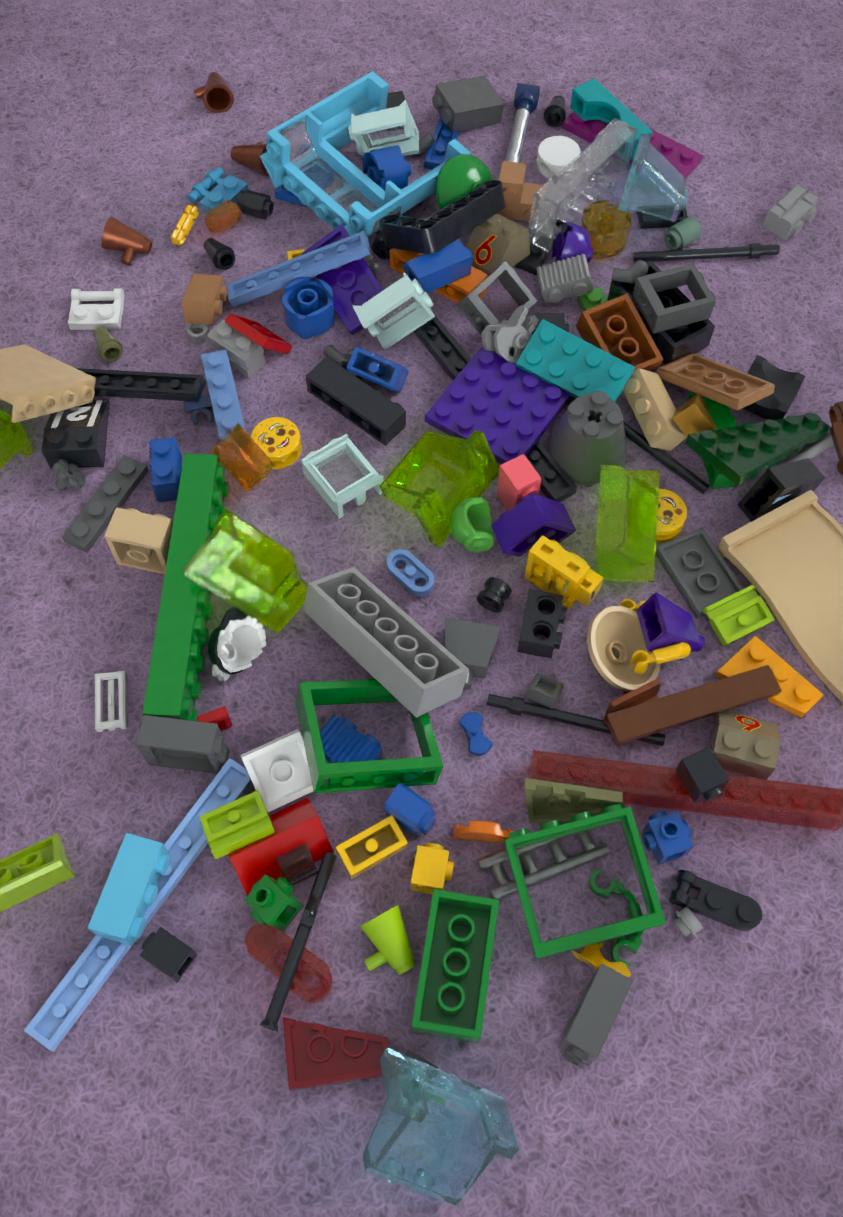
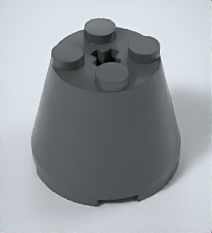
[547,391,628,487]

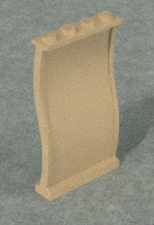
[717,490,843,708]

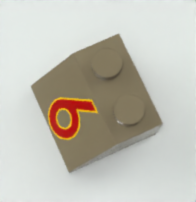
[466,213,531,274]
[709,711,781,781]

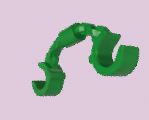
[589,869,644,968]

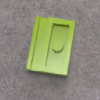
[702,584,775,647]
[199,790,275,860]

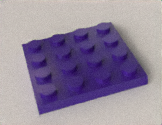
[425,346,570,464]

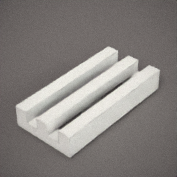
[95,671,127,732]

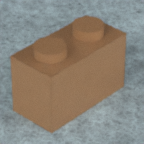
[182,273,228,325]

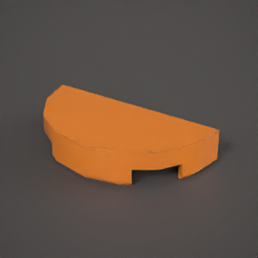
[452,820,513,843]

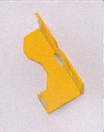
[571,942,631,978]

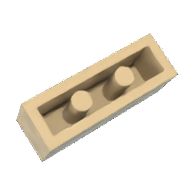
[623,368,687,451]

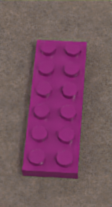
[562,111,703,188]

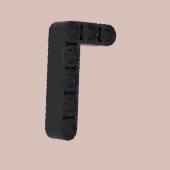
[379,180,505,254]

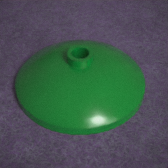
[436,154,494,230]

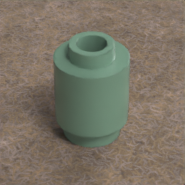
[664,217,701,250]

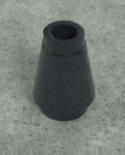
[544,96,566,127]
[203,238,235,270]

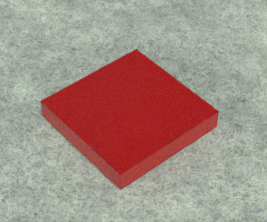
[225,314,292,354]

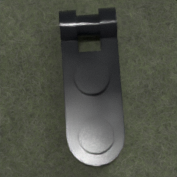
[669,870,762,931]

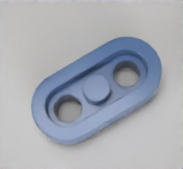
[386,549,435,597]

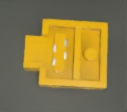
[524,535,604,609]

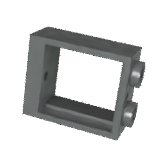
[456,261,537,336]
[633,263,716,333]
[136,715,229,774]
[558,963,633,1067]

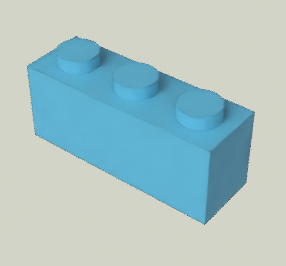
[88,833,170,946]

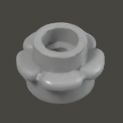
[673,906,703,938]

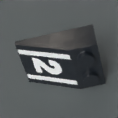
[42,399,110,469]

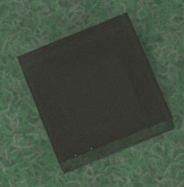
[276,844,318,886]

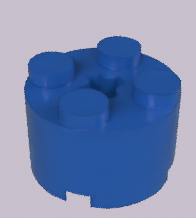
[363,145,411,191]
[282,277,335,339]

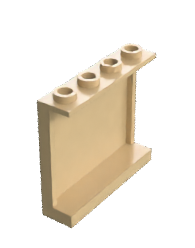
[0,344,96,423]

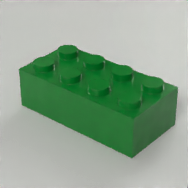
[412,889,499,1044]

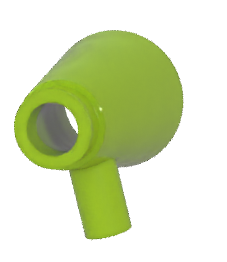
[359,905,416,975]

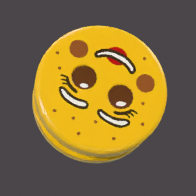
[250,417,302,469]
[633,489,687,543]

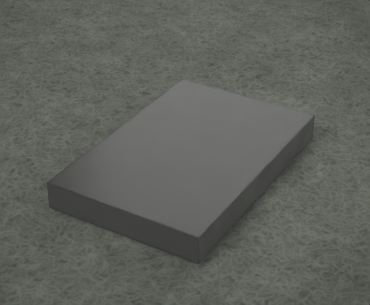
[653,527,744,619]

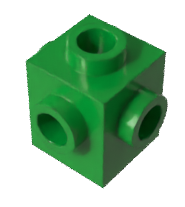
[244,875,305,932]

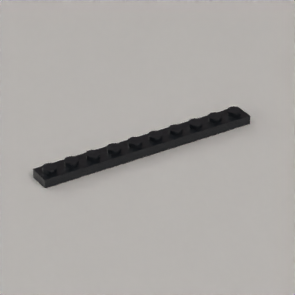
[413,316,577,502]

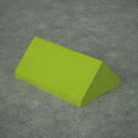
[0,833,75,912]

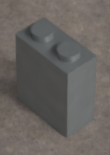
[432,76,504,133]

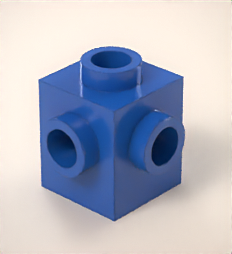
[642,811,693,865]

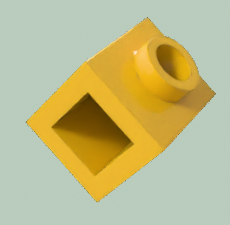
[411,843,454,894]

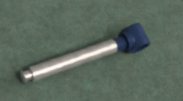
[505,83,540,163]

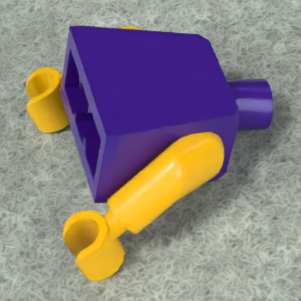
[620,592,705,674]

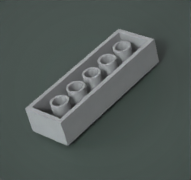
[303,567,469,717]

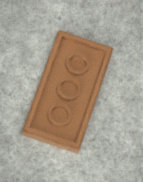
[657,353,775,410]

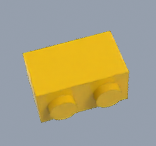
[336,815,408,880]

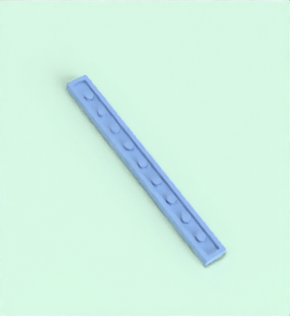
[24,758,252,1052]

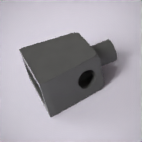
[444,618,501,690]

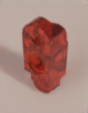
[245,924,333,1003]

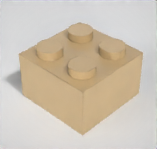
[104,507,173,574]

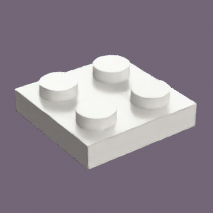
[240,729,313,812]

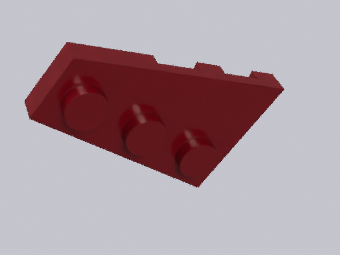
[283,1017,393,1091]

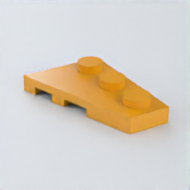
[715,636,824,717]

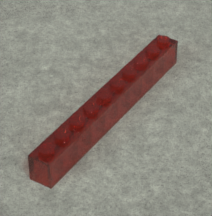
[528,750,843,831]

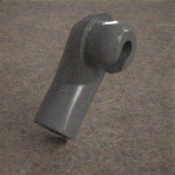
[412,132,436,156]
[323,345,354,367]

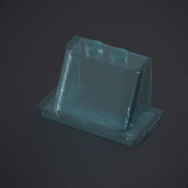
[618,133,689,222]
[363,1048,519,1206]

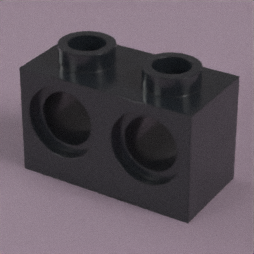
[517,589,567,658]

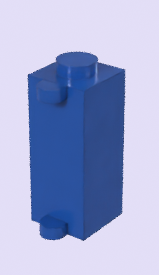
[403,240,473,294]

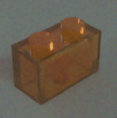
[210,423,275,492]

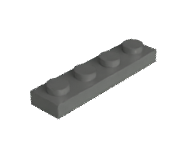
[62,455,149,553]

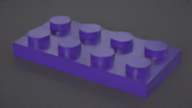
[301,224,383,335]

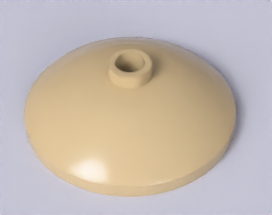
[587,606,661,692]

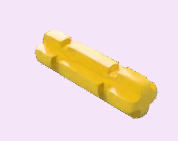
[170,205,199,246]

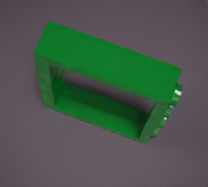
[295,679,443,793]
[504,804,666,959]

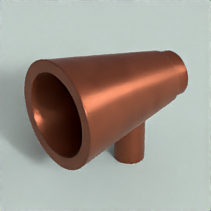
[194,72,234,113]
[231,142,269,176]
[102,216,153,265]

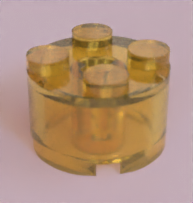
[581,200,632,260]

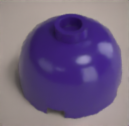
[551,221,594,263]

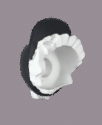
[208,607,267,681]

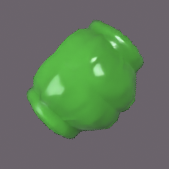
[450,497,494,553]

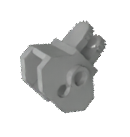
[481,305,538,363]

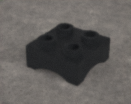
[742,355,806,420]

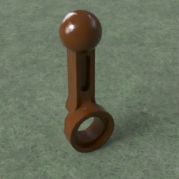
[829,401,843,475]

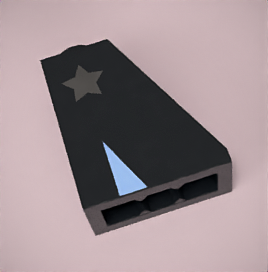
[738,458,825,522]

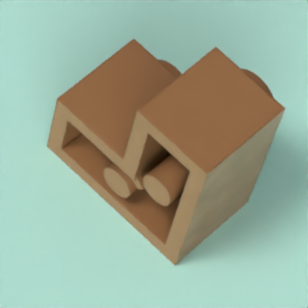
[498,161,548,223]

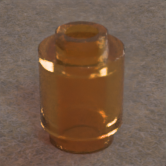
[204,200,241,234]

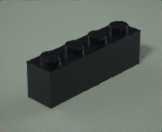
[306,357,406,446]

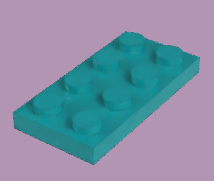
[516,319,635,402]

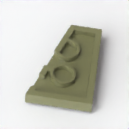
[524,778,623,823]

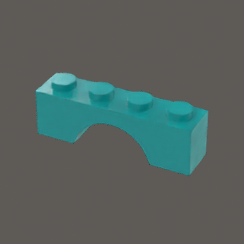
[570,78,653,161]

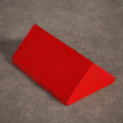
[228,798,334,896]

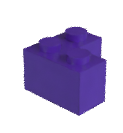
[491,494,576,557]

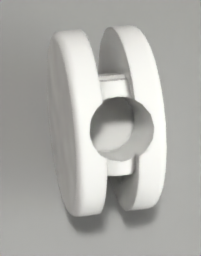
[536,136,581,180]

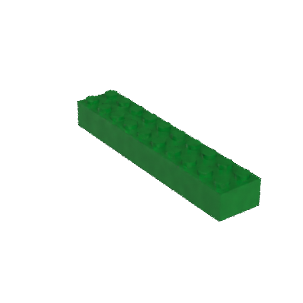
[142,453,229,722]

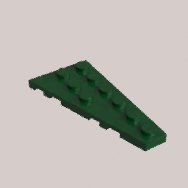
[685,413,830,486]

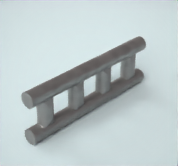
[477,830,610,900]

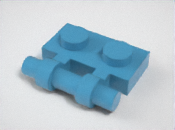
[187,167,248,218]

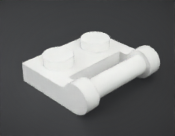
[68,288,124,330]

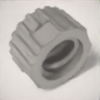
[186,323,209,345]

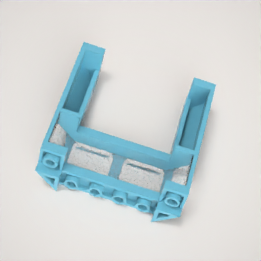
[260,71,471,237]

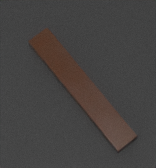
[604,665,782,746]

